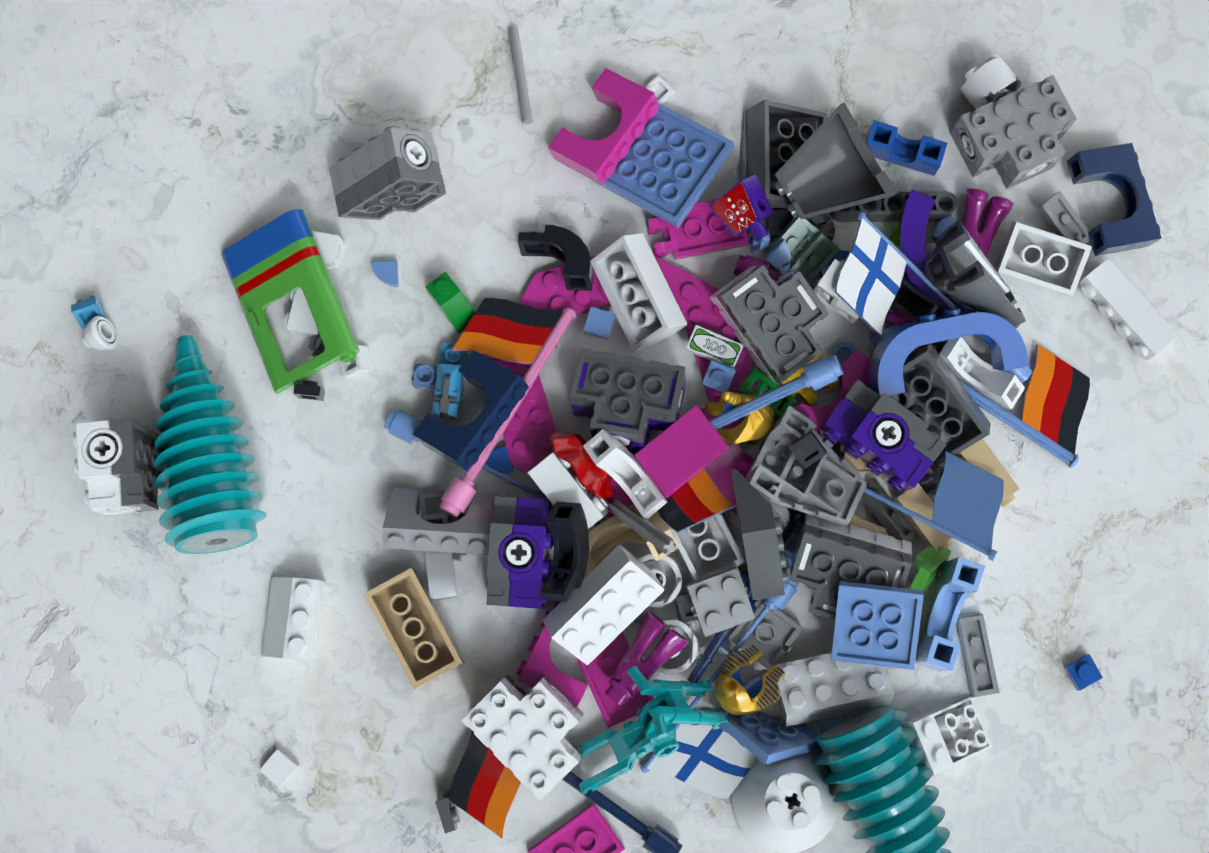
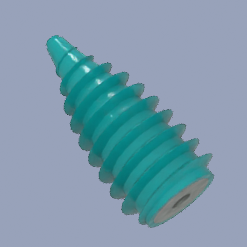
[154,335,267,554]
[814,705,951,853]

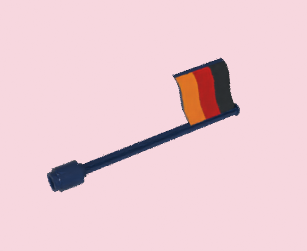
[449,731,683,853]

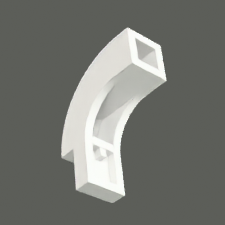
[939,337,1025,409]
[583,429,667,519]

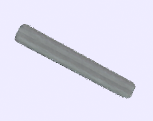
[609,499,676,554]

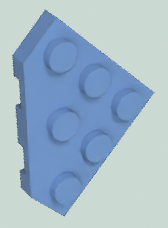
[713,708,821,764]

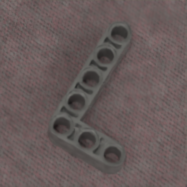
[829,191,958,222]

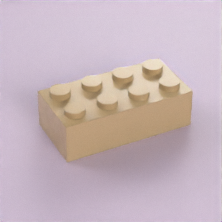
[364,568,465,689]

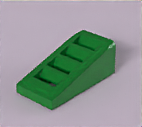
[738,368,797,420]

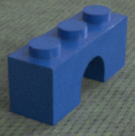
[865,120,948,176]

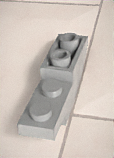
[419,491,457,601]

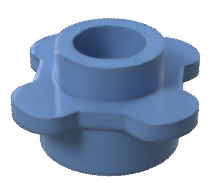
[748,229,770,253]
[412,363,437,390]

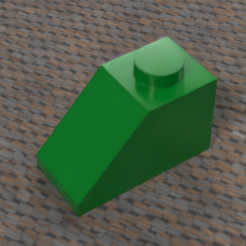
[425,271,475,334]

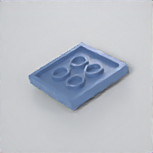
[831,581,924,670]

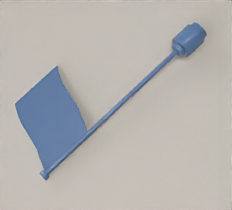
[864,451,1004,561]

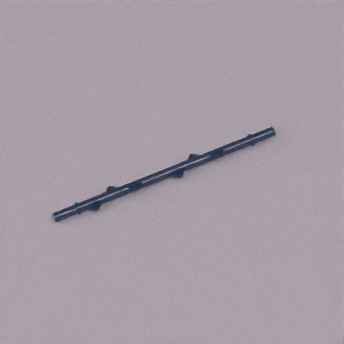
[687,509,805,683]

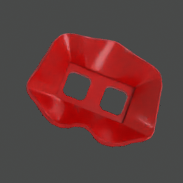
[549,428,614,499]

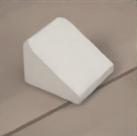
[339,345,374,378]

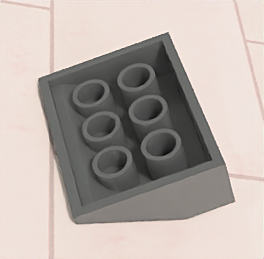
[747,100,827,210]
[868,343,991,467]
[731,469,789,600]

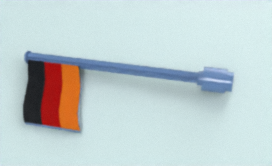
[869,325,1090,468]
[634,355,844,533]

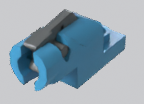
[432,343,468,420]

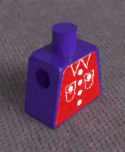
[709,175,772,242]

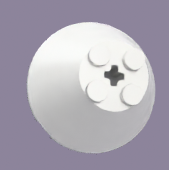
[731,751,840,853]

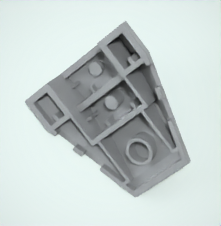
[745,406,867,526]

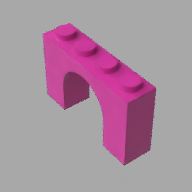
[548,68,659,185]
[516,588,588,707]

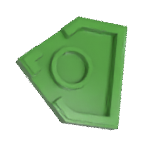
[911,545,951,595]

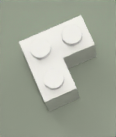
[813,259,859,324]

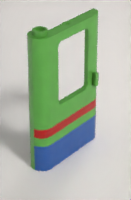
[221,209,360,394]

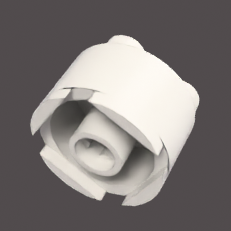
[960,54,1021,109]
[638,554,682,609]
[644,620,698,675]

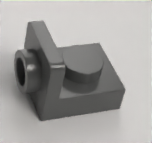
[435,790,460,834]

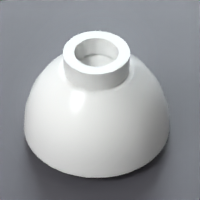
[81,316,118,351]

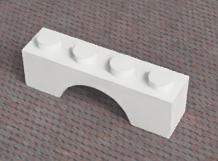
[285,231,344,338]

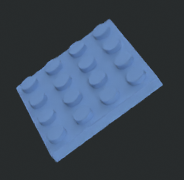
[596,103,735,228]

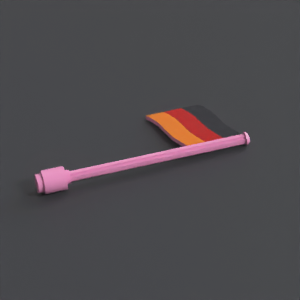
[439,298,576,518]

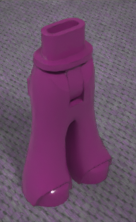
[963,188,1014,257]
[605,610,689,706]

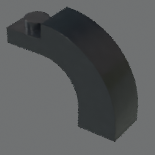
[518,225,594,291]
[539,501,589,602]

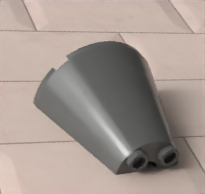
[774,103,897,219]
[925,219,1026,328]

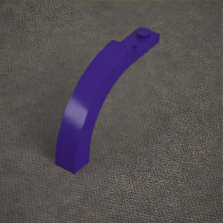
[900,189,971,316]

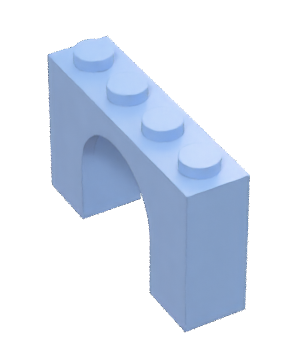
[915,557,985,672]

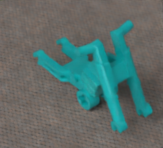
[579,666,728,794]

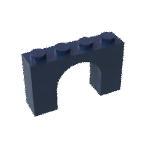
[1066,143,1162,256]
[412,350,529,472]

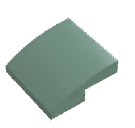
[765,216,840,284]

